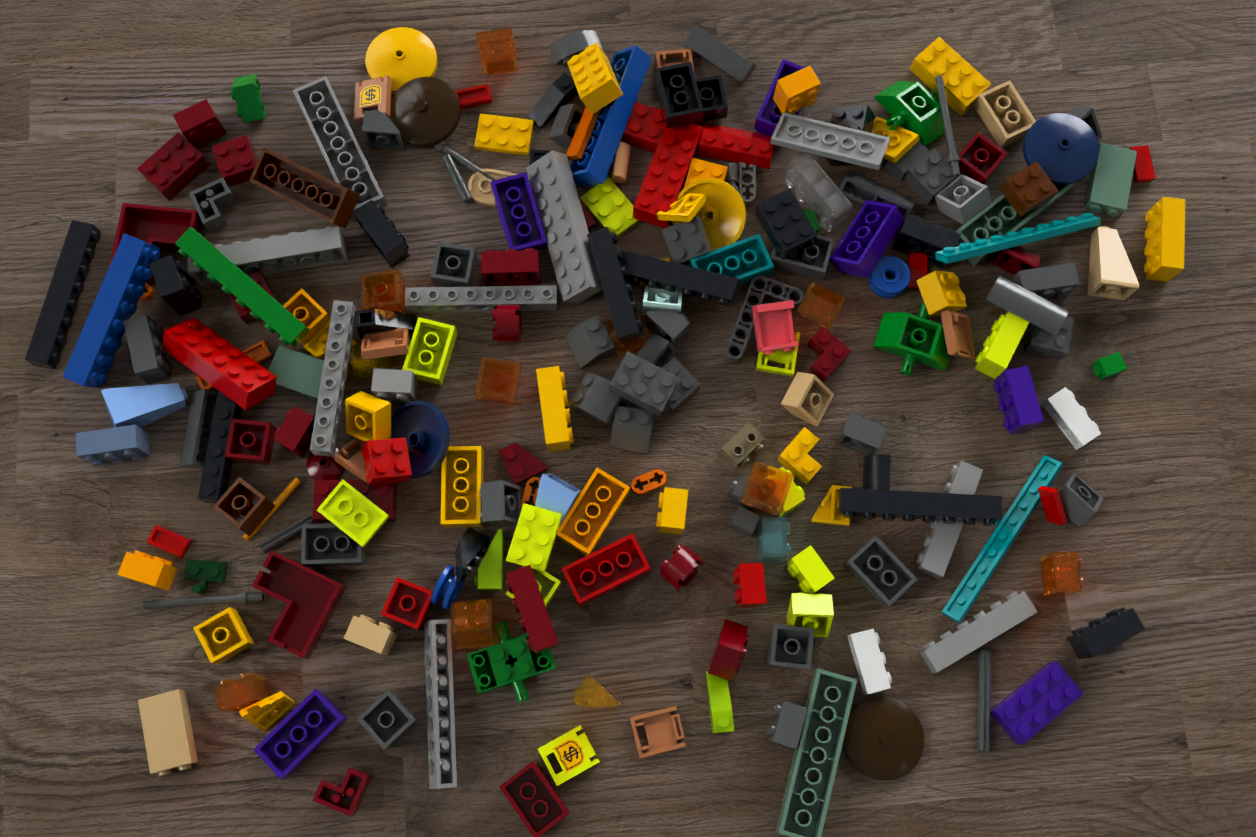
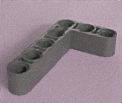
[725,275,804,364]

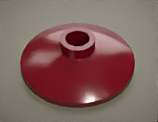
[306,448,345,480]

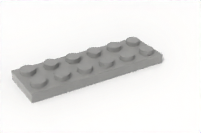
[771,112,890,170]

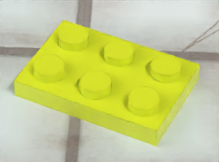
[580,177,640,237]
[317,479,390,548]
[506,503,562,572]

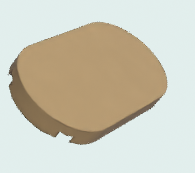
[468,168,536,207]

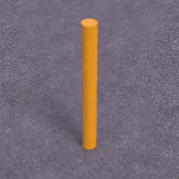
[242,477,301,541]

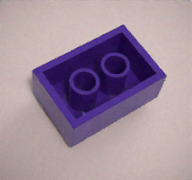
[994,366,1044,434]

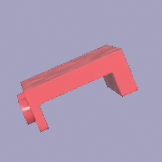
[752,300,799,354]

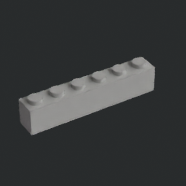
[916,461,983,579]
[920,591,1038,673]

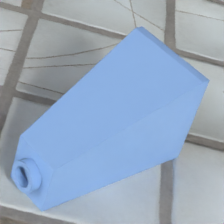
[101,383,188,428]
[535,473,582,539]

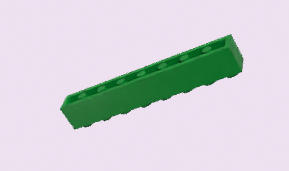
[175,227,310,347]

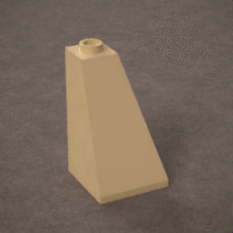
[1087,226,1139,301]

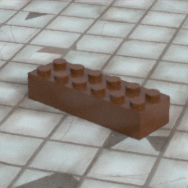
[249,147,360,228]

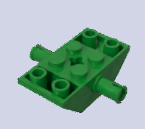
[874,81,945,147]
[873,303,950,376]
[467,621,556,703]

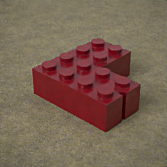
[108,203,203,284]
[252,550,347,660]

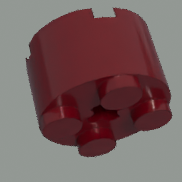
[492,305,522,343]
[659,544,704,591]

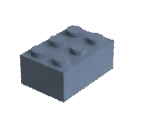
[76,425,151,466]

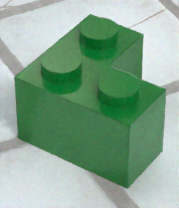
[230,74,266,123]

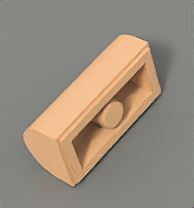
[611,142,631,184]

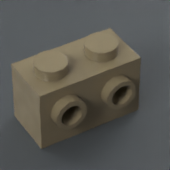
[720,422,765,468]

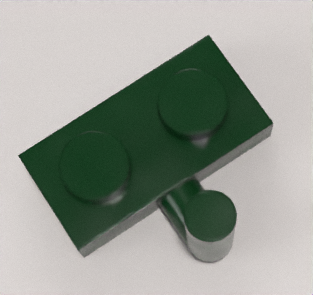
[183,559,228,595]

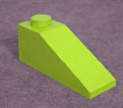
[474,529,504,591]
[706,671,734,733]

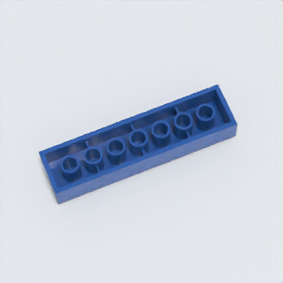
[570,45,652,188]
[62,233,161,388]

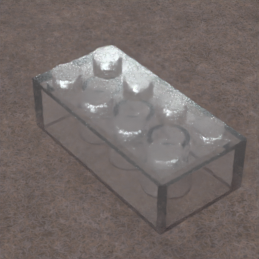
[784,152,853,233]

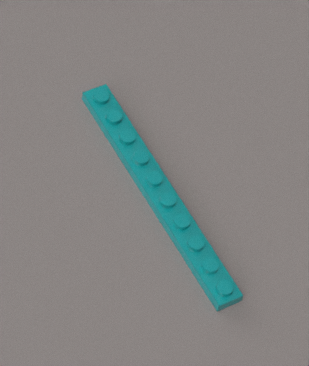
[936,213,1101,264]
[942,455,1063,624]

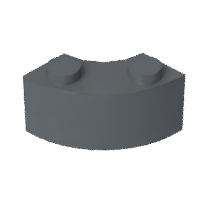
[549,30,603,67]

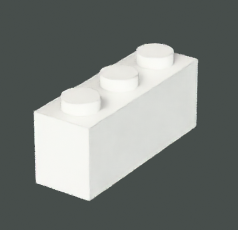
[1042,387,1101,450]
[847,629,892,695]

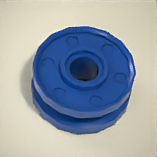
[868,257,910,299]
[430,564,466,610]

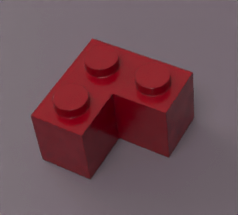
[807,326,851,383]
[708,619,750,681]
[312,767,373,816]

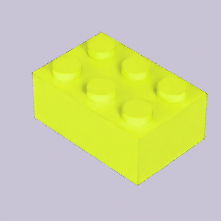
[975,311,1029,379]
[402,317,458,386]

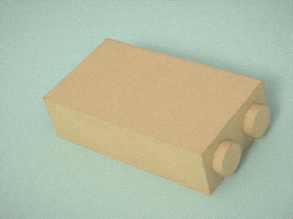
[138,689,198,777]

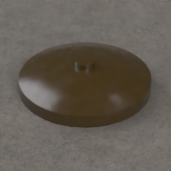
[389,77,461,147]
[843,696,924,780]

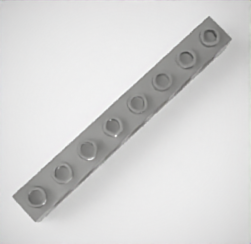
[405,285,558,313]
[310,300,357,457]
[424,619,457,789]

